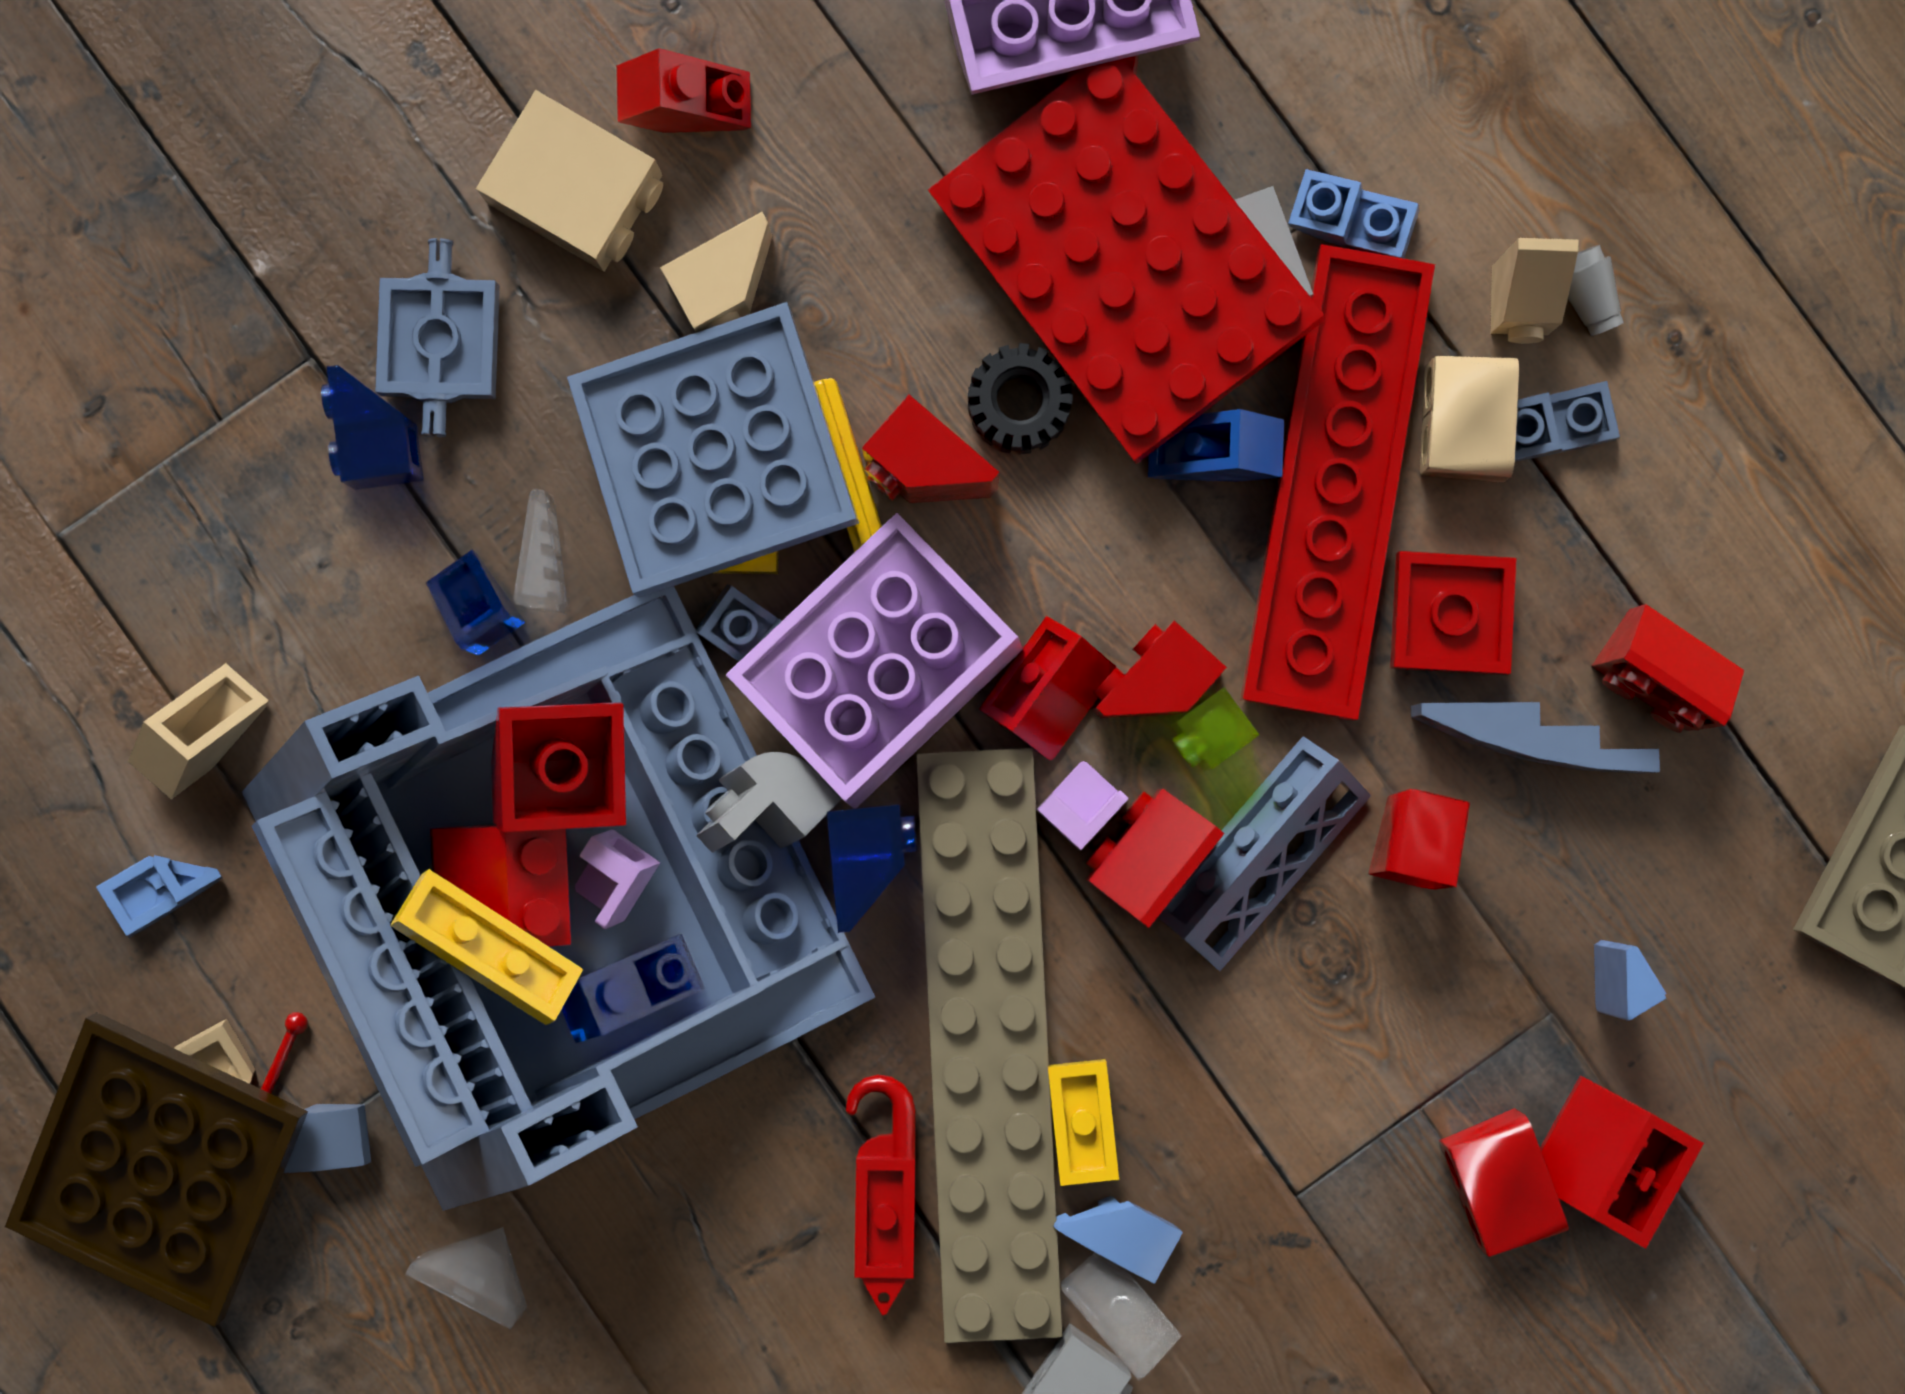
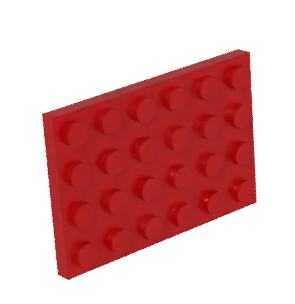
[928,59,1325,464]

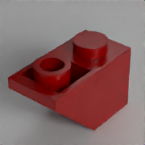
[616,48,751,133]
[1093,620,1227,718]

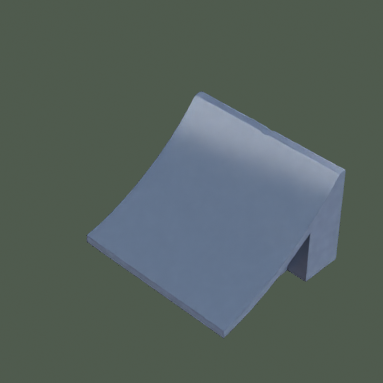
[242,586,875,1211]

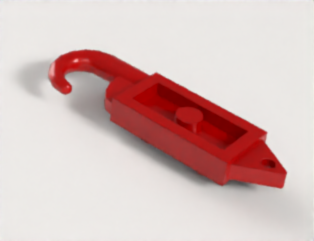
[845,1074,916,1316]

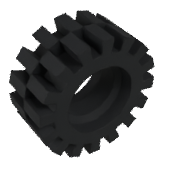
[968,343,1073,454]

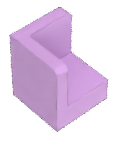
[1036,761,1129,850]
[575,829,660,929]

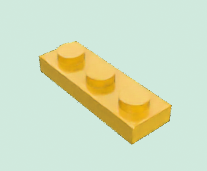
[390,869,583,1025]

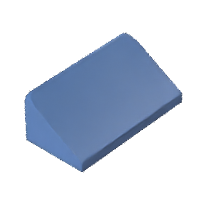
[1594,940,1667,1021]

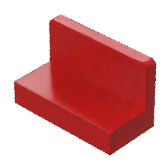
[979,616,1116,760]

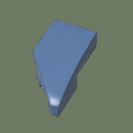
[96,855,223,938]
[1053,1196,1183,1284]

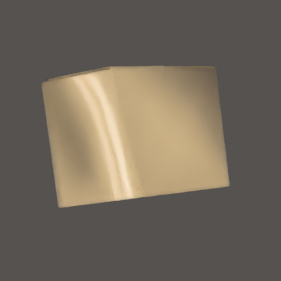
[1420,356,1519,482]

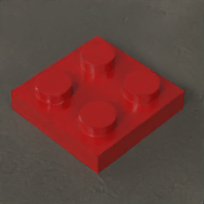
[1390,551,1517,675]

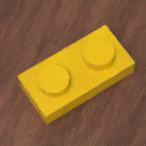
[1047,1059,1119,1186]

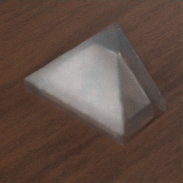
[405,1227,527,1330]

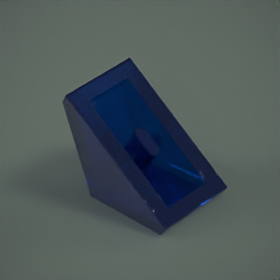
[426,549,525,655]

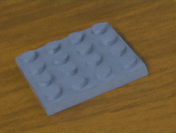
[567,302,859,598]

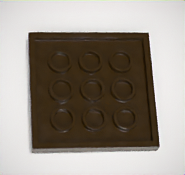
[5,1012,308,1327]

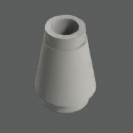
[1568,245,1624,336]

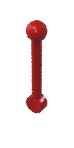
[261,1012,308,1094]

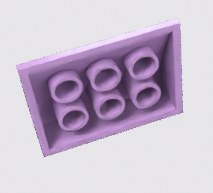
[726,513,1023,809]

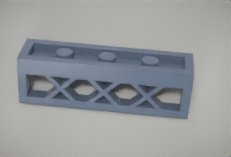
[1158,736,1371,971]

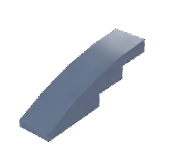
[1411,702,1660,774]

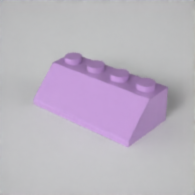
[945,0,1200,95]

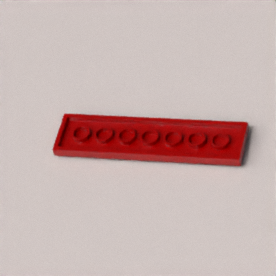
[1240,244,1436,721]

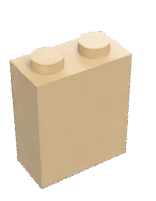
[476,90,663,272]

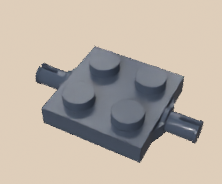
[375,238,500,437]

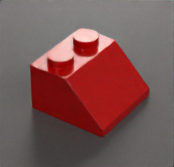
[862,394,1000,503]
[491,702,626,832]
[1085,788,1225,928]
[430,824,571,947]

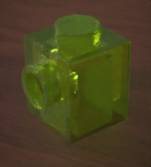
[1171,687,1259,771]

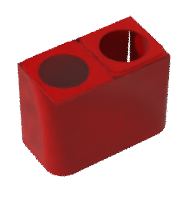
[1368,789,1470,890]
[1439,1108,1569,1257]

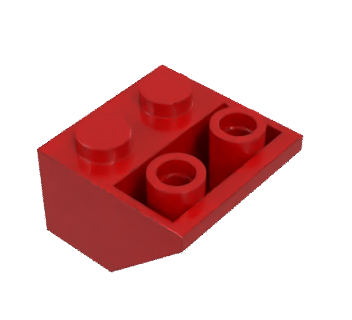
[1592,604,1744,733]
[1540,1075,1704,1249]

